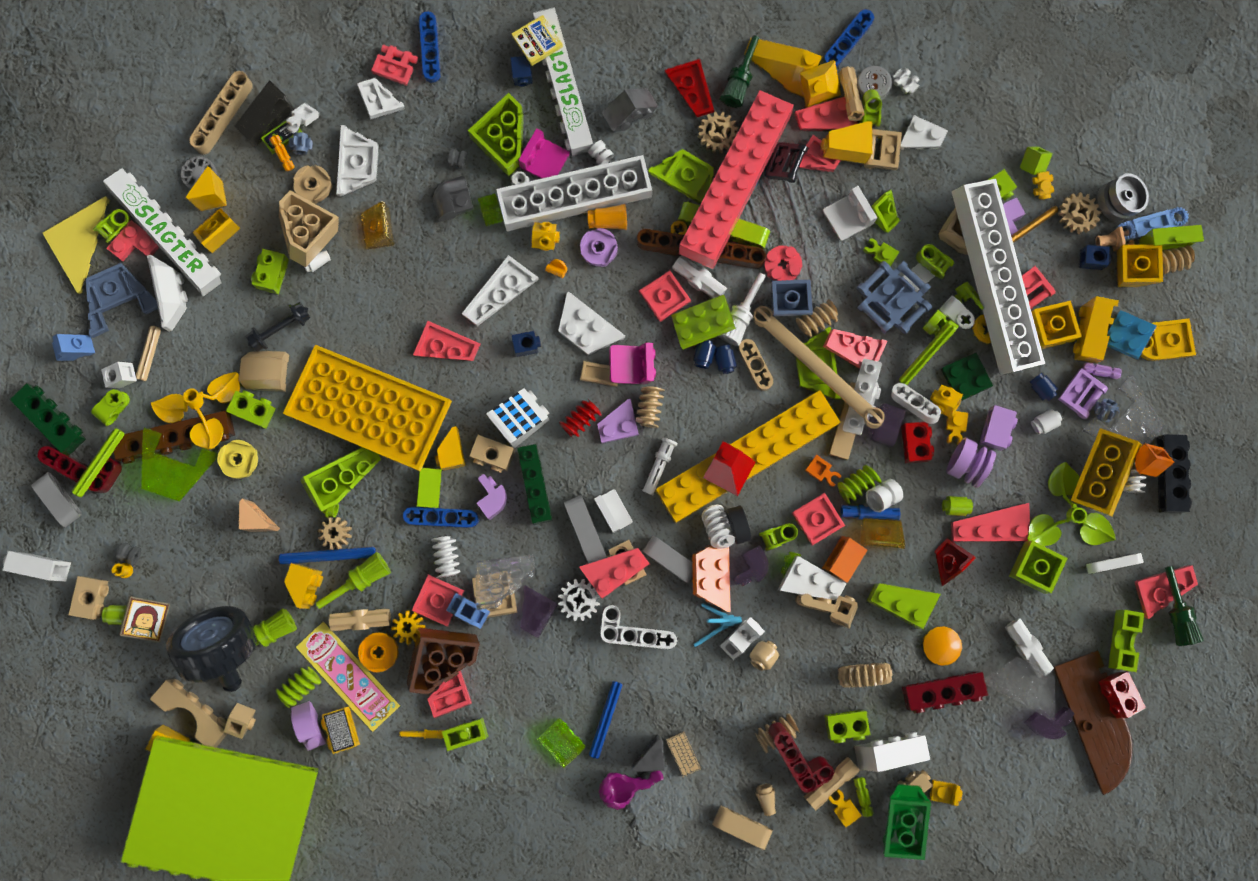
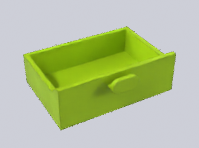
[1139,225,1204,250]

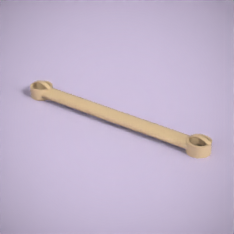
[753,306,885,429]

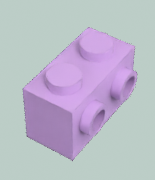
[979,405,1018,451]

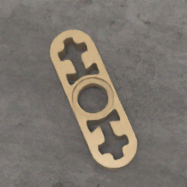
[738,339,773,391]

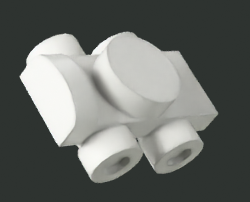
[892,68,919,95]

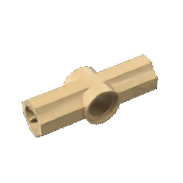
[329,609,391,631]

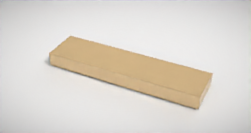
[829,382,856,460]

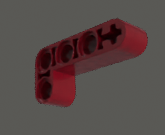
[37,446,122,493]
[768,722,834,793]

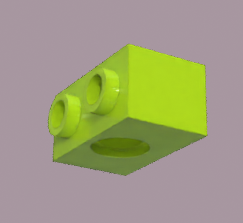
[442,718,489,751]

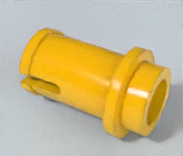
[112,563,133,578]

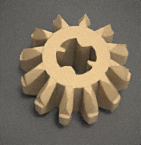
[318,517,352,550]

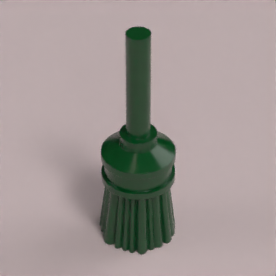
[719,35,759,108]
[1164,566,1204,646]

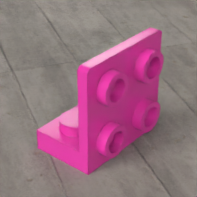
[519,128,570,179]

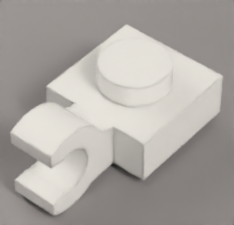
[286,103,319,133]

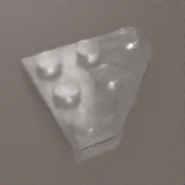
[476,555,535,610]

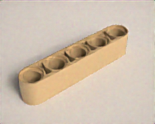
[190,71,252,155]

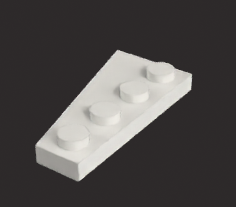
[462,255,539,326]

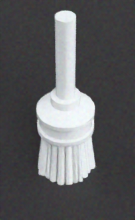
[718,273,765,346]

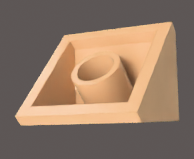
[239,499,280,532]

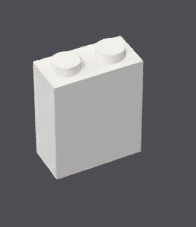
[3,551,71,581]

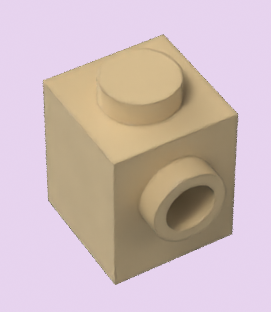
[223,703,256,739]

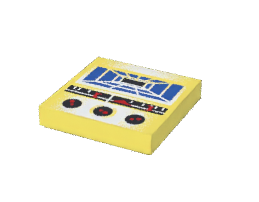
[512,15,563,66]

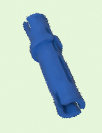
[840,504,901,521]

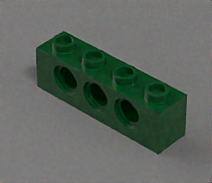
[9,383,86,455]
[517,444,553,525]

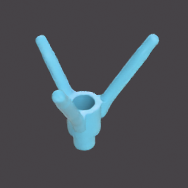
[694,603,742,647]

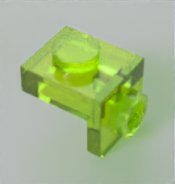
[478,193,503,226]

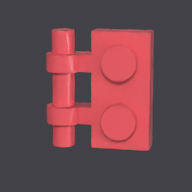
[371,45,418,86]

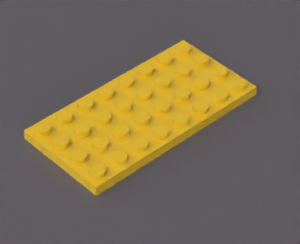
[283,345,452,471]

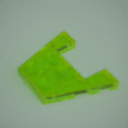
[141,427,218,502]

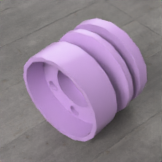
[946,437,996,488]

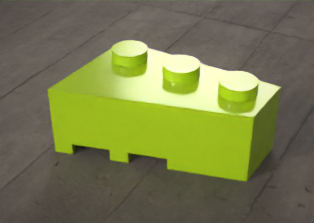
[866,583,941,629]

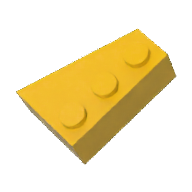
[1073,296,1119,364]

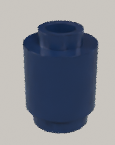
[693,340,716,369]
[715,345,737,374]
[1030,373,1058,401]

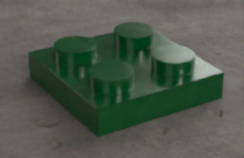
[941,352,993,401]

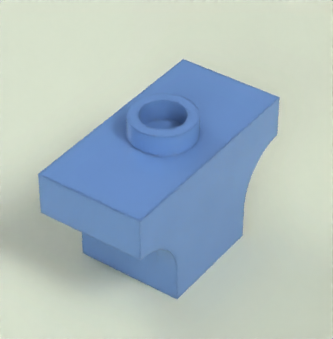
[52,334,95,361]
[446,593,490,629]

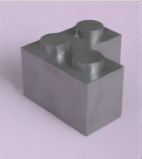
[602,88,658,131]

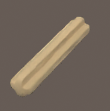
[136,326,161,381]

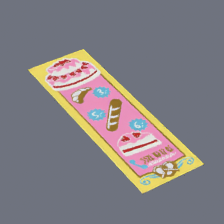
[296,621,400,732]

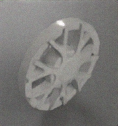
[181,156,217,189]

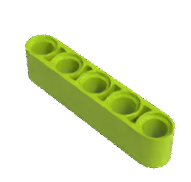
[678,202,770,250]

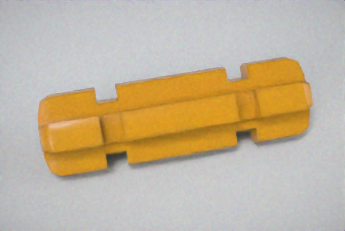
[270,135,295,171]

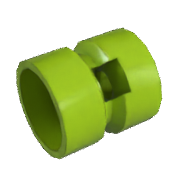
[922,310,959,345]

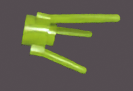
[954,282,984,325]

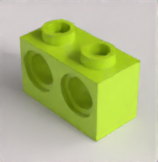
[226,390,276,429]
[824,710,870,743]

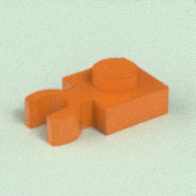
[805,455,841,487]

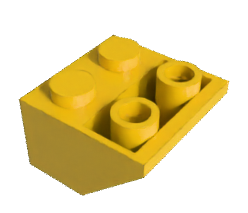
[284,563,323,609]

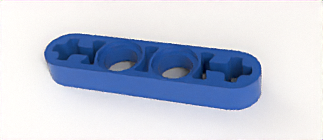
[823,10,874,68]
[419,11,441,83]
[403,507,479,528]

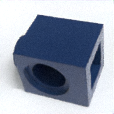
[511,56,533,87]
[1079,245,1112,270]
[512,331,541,357]

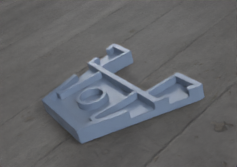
[86,263,158,338]

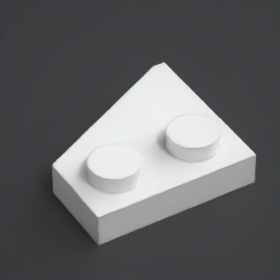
[900,115,948,150]

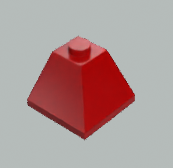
[703,441,756,497]

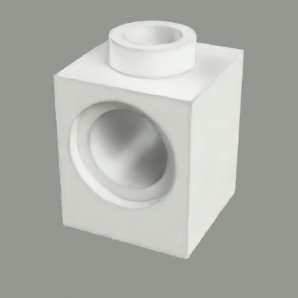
[101,362,137,388]

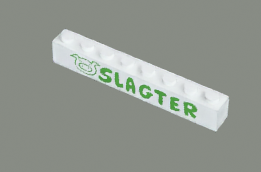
[531,8,593,156]
[103,168,221,296]

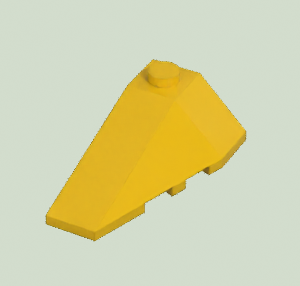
[744,37,822,97]

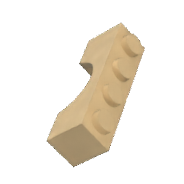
[150,679,228,747]

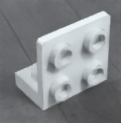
[823,186,877,241]

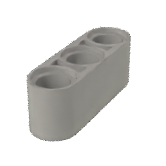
[31,472,82,527]
[642,536,693,584]

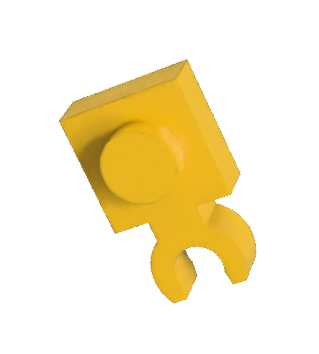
[945,411,968,445]
[828,789,861,827]

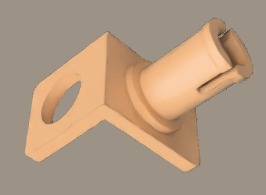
[1095,226,1135,252]

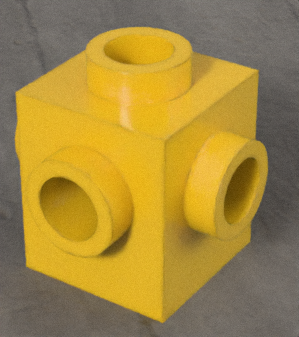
[532,222,560,251]
[930,385,963,418]

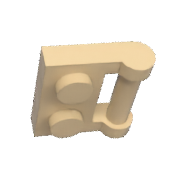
[864,129,902,170]
[796,594,836,613]

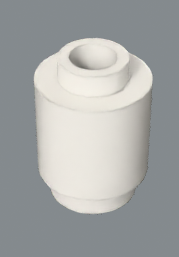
[1031,409,1062,435]

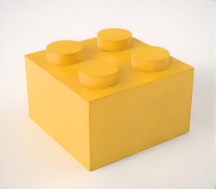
[1031,300,1082,349]

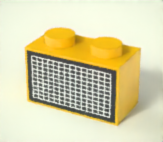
[321,706,360,754]

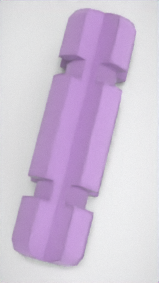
[1082,362,1122,379]

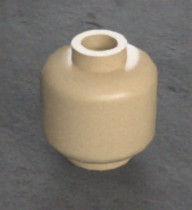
[750,641,779,671]

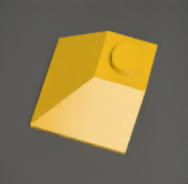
[799,60,841,108]

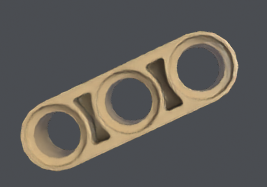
[712,806,773,850]

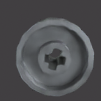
[1097,173,1149,222]

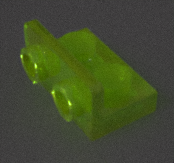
[537,718,585,768]

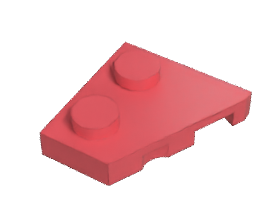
[799,135,841,172]
[428,670,472,718]

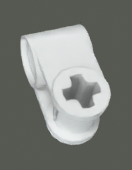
[939,295,975,329]

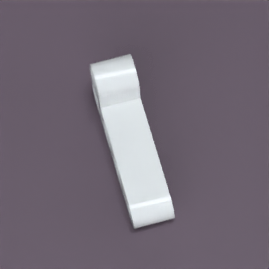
[601,605,677,649]

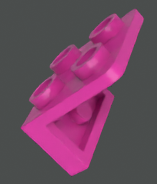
[609,343,656,385]

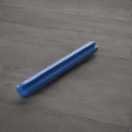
[279,547,376,564]

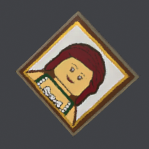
[119,596,170,642]

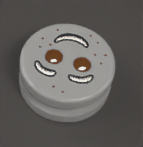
[857,66,892,103]

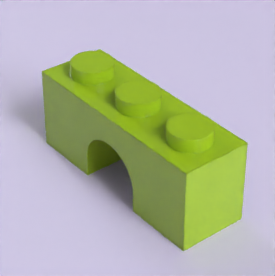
[1108,610,1144,672]

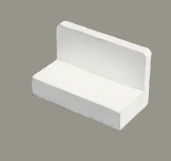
[594,489,633,533]

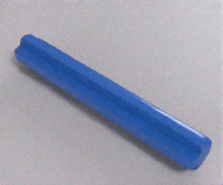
[589,681,622,759]

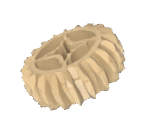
[838,663,892,687]

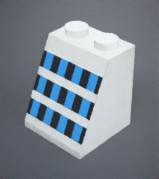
[487,388,549,449]

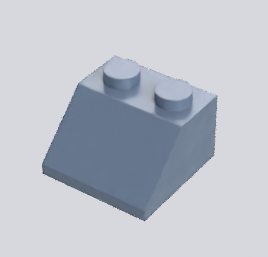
[771,280,813,316]

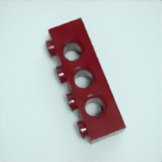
[902,671,988,714]

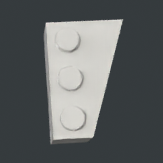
[854,732,930,772]

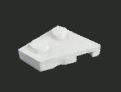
[357,78,404,119]

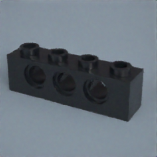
[1156,434,1192,513]

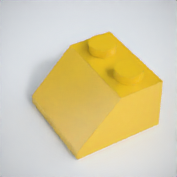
[1117,244,1163,287]

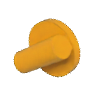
[545,259,567,278]

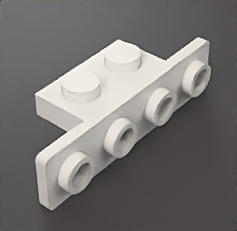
[843,358,882,435]

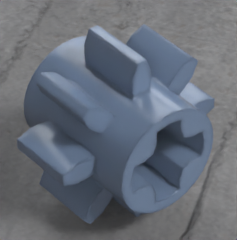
[288,132,313,155]
[1093,399,1120,422]

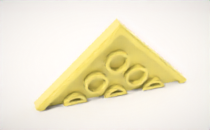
[43,196,110,294]

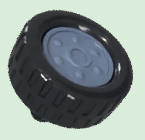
[166,606,257,692]

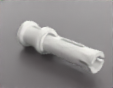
[642,437,678,495]

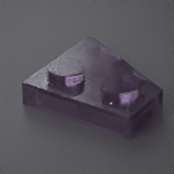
[521,585,558,638]

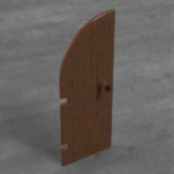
[1053,650,1133,795]

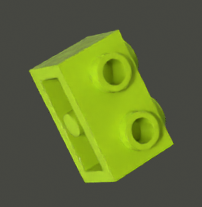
[251,249,289,295]

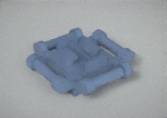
[856,261,932,334]

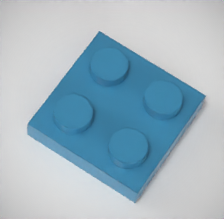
[1107,310,1157,360]

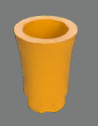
[588,204,627,230]

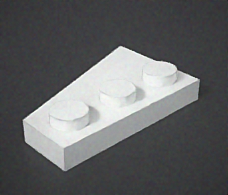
[778,555,846,601]

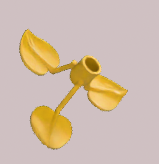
[151,372,240,450]

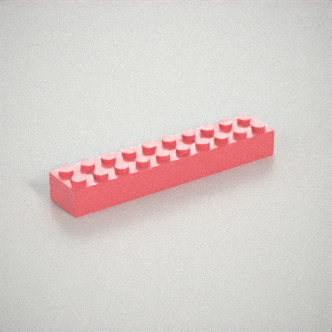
[679,90,794,269]

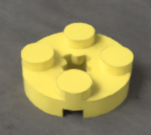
[217,440,258,479]

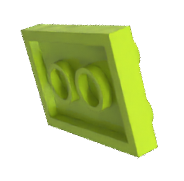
[671,294,736,349]

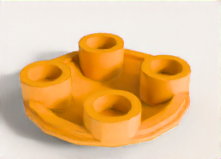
[923,626,962,666]

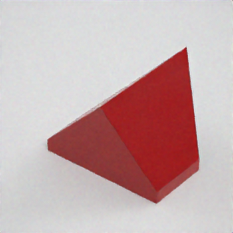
[934,538,975,586]

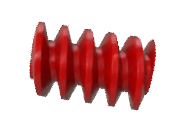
[559,399,602,439]

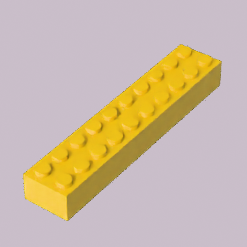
[655,390,841,524]

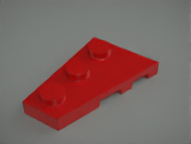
[665,59,715,118]

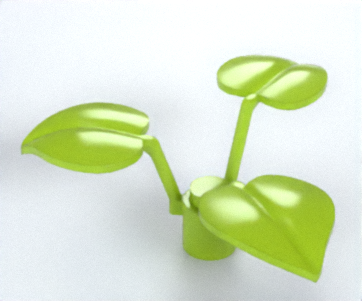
[1027,462,1116,546]

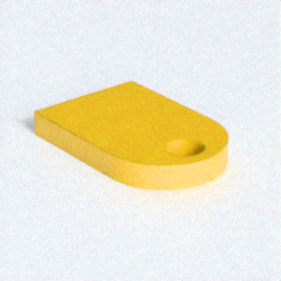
[1141,318,1196,361]

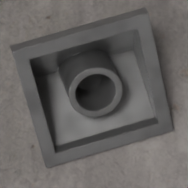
[632,734,664,772]

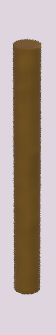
[1011,206,1059,243]

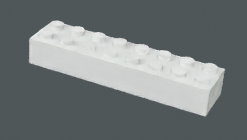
[496,155,652,231]

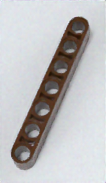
[637,229,766,269]

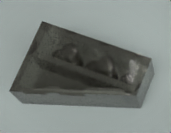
[234,80,295,147]

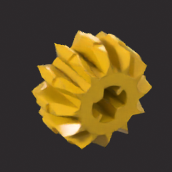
[391,611,425,644]

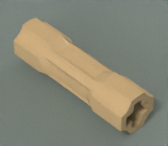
[839,66,865,121]
[804,757,860,811]

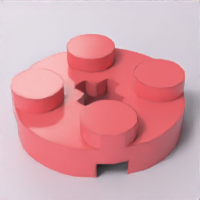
[764,246,802,281]

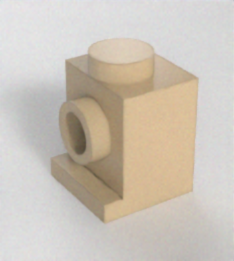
[830,596,858,629]
[898,769,933,793]

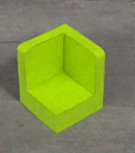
[1020,147,1053,175]

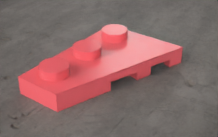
[795,97,858,131]
[413,321,480,361]
[823,329,887,369]
[579,548,650,599]
[1134,565,1198,619]

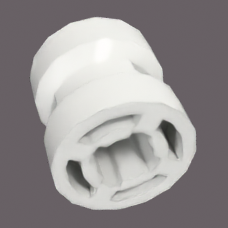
[588,140,614,165]

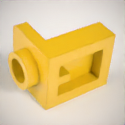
[929,780,962,806]

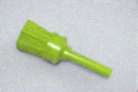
[316,552,391,609]
[253,608,297,647]

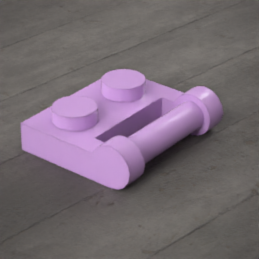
[1058,368,1108,419]

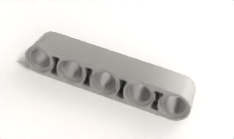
[564,495,607,564]

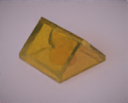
[360,201,394,249]
[861,518,905,550]

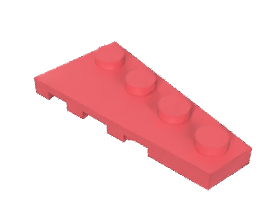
[951,503,1030,542]

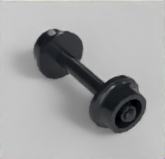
[246,302,311,352]

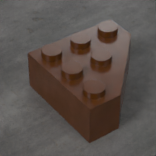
[407,628,480,694]

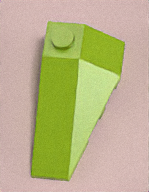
[300,447,381,512]

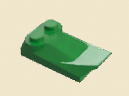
[883,784,931,860]

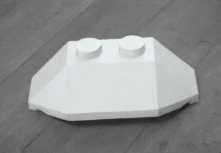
[147,255,188,332]

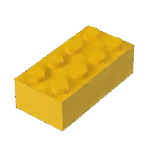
[1071,428,1142,516]

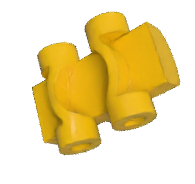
[1032,171,1054,199]

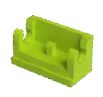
[416,468,442,508]

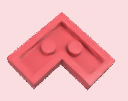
[106,220,159,261]

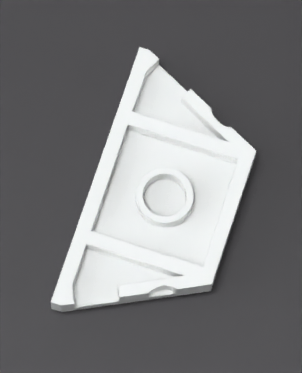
[337,125,378,197]
[558,291,625,355]

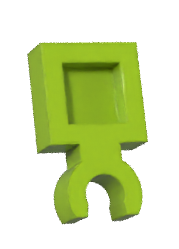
[863,238,900,267]

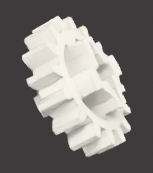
[558,579,600,621]

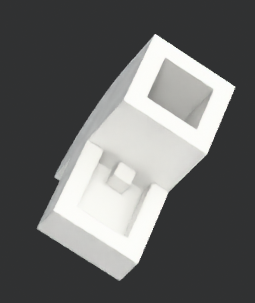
[720,617,765,660]

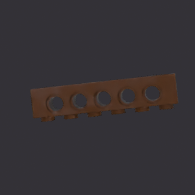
[114,411,235,464]

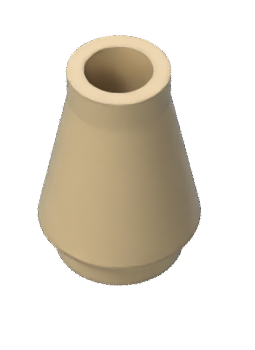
[755,784,776,816]

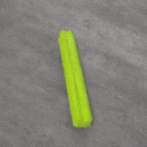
[899,323,956,385]
[72,428,125,497]

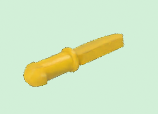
[399,729,444,739]

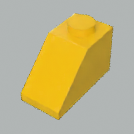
[435,426,466,471]

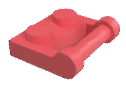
[1022,266,1056,309]

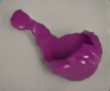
[599,770,664,810]

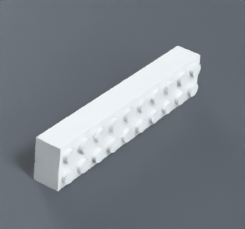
[951,179,1045,375]

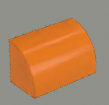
[1135,443,1174,477]
[822,536,867,583]

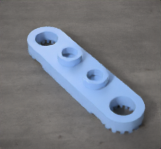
[1116,207,1189,242]

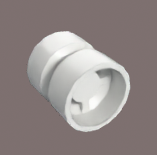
[866,479,903,513]

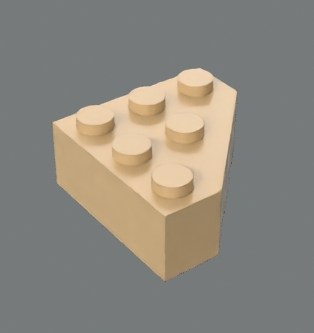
[279,191,339,267]

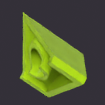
[871,189,901,233]

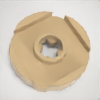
[293,165,333,204]

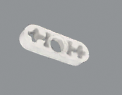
[891,383,941,424]
[1086,553,1144,574]

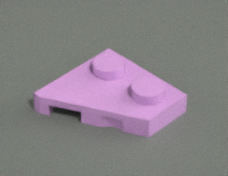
[597,399,639,443]

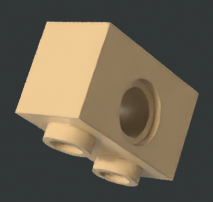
[470,435,516,473]
[69,576,109,619]

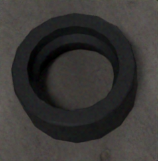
[726,505,752,544]

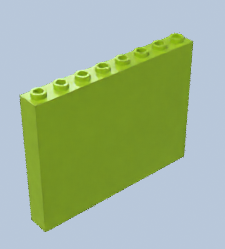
[121,736,319,881]

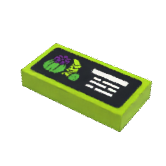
[261,121,303,154]

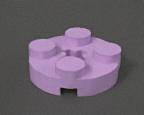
[580,228,618,267]

